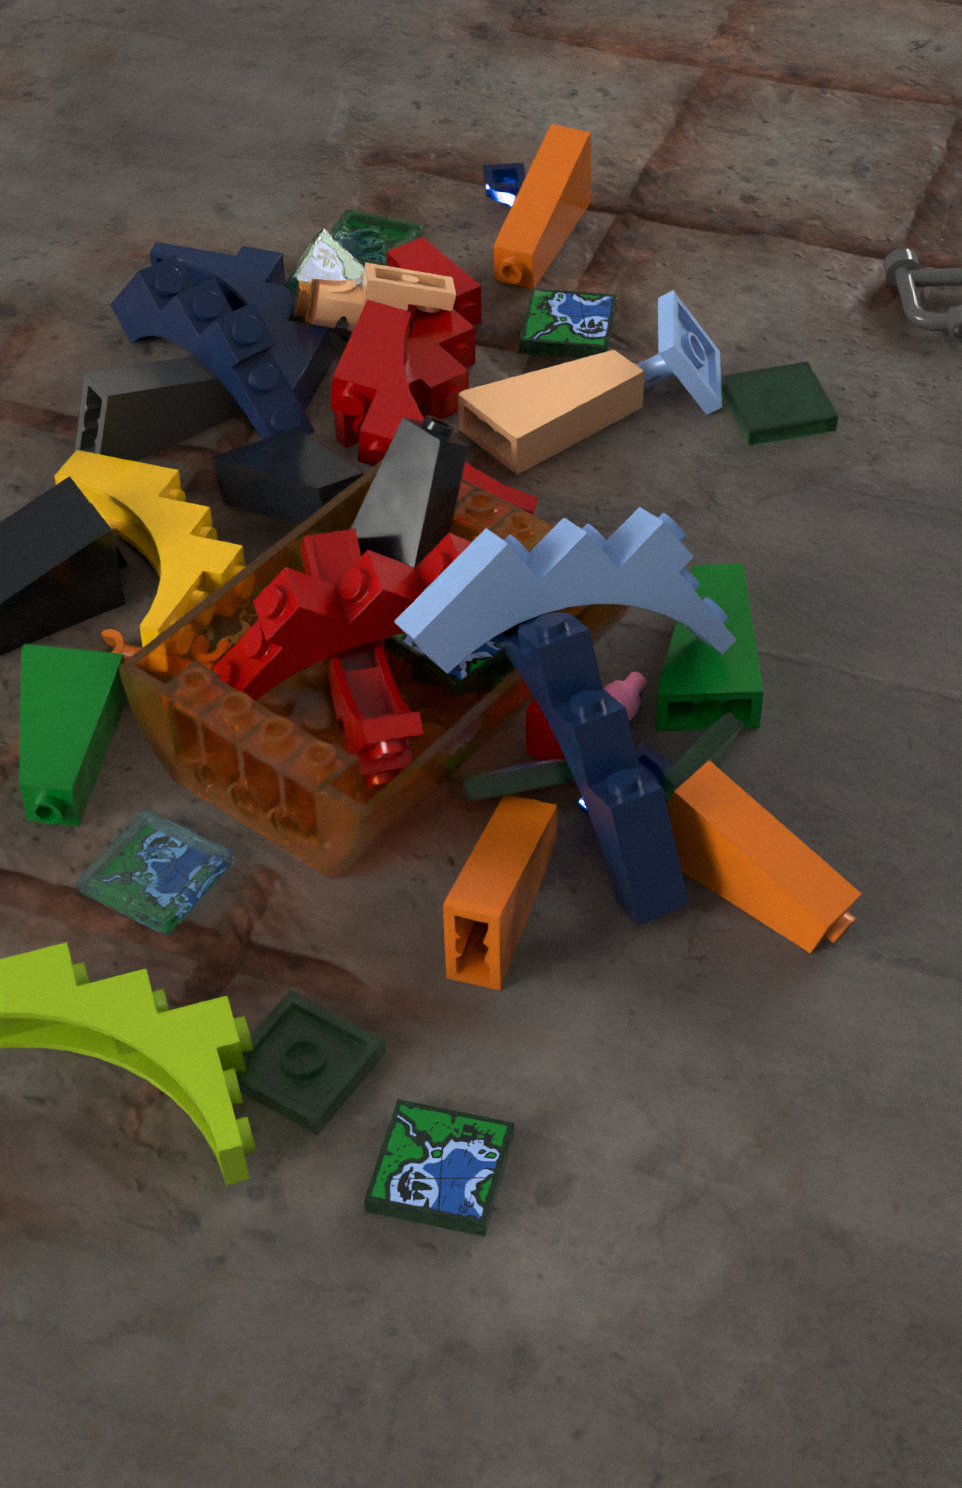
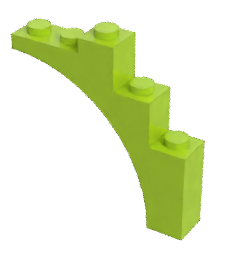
[0,942,256,1186]

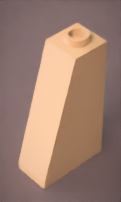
[458,350,644,475]

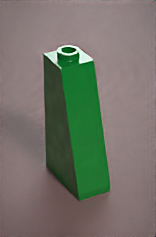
[655,563,764,731]
[19,644,130,826]

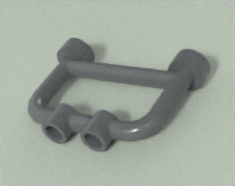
[883,249,962,343]

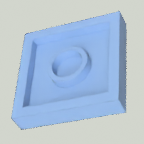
[636,290,722,415]

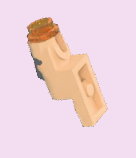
[294,262,456,338]

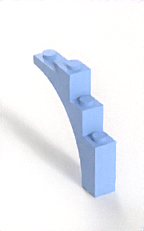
[394,507,736,674]

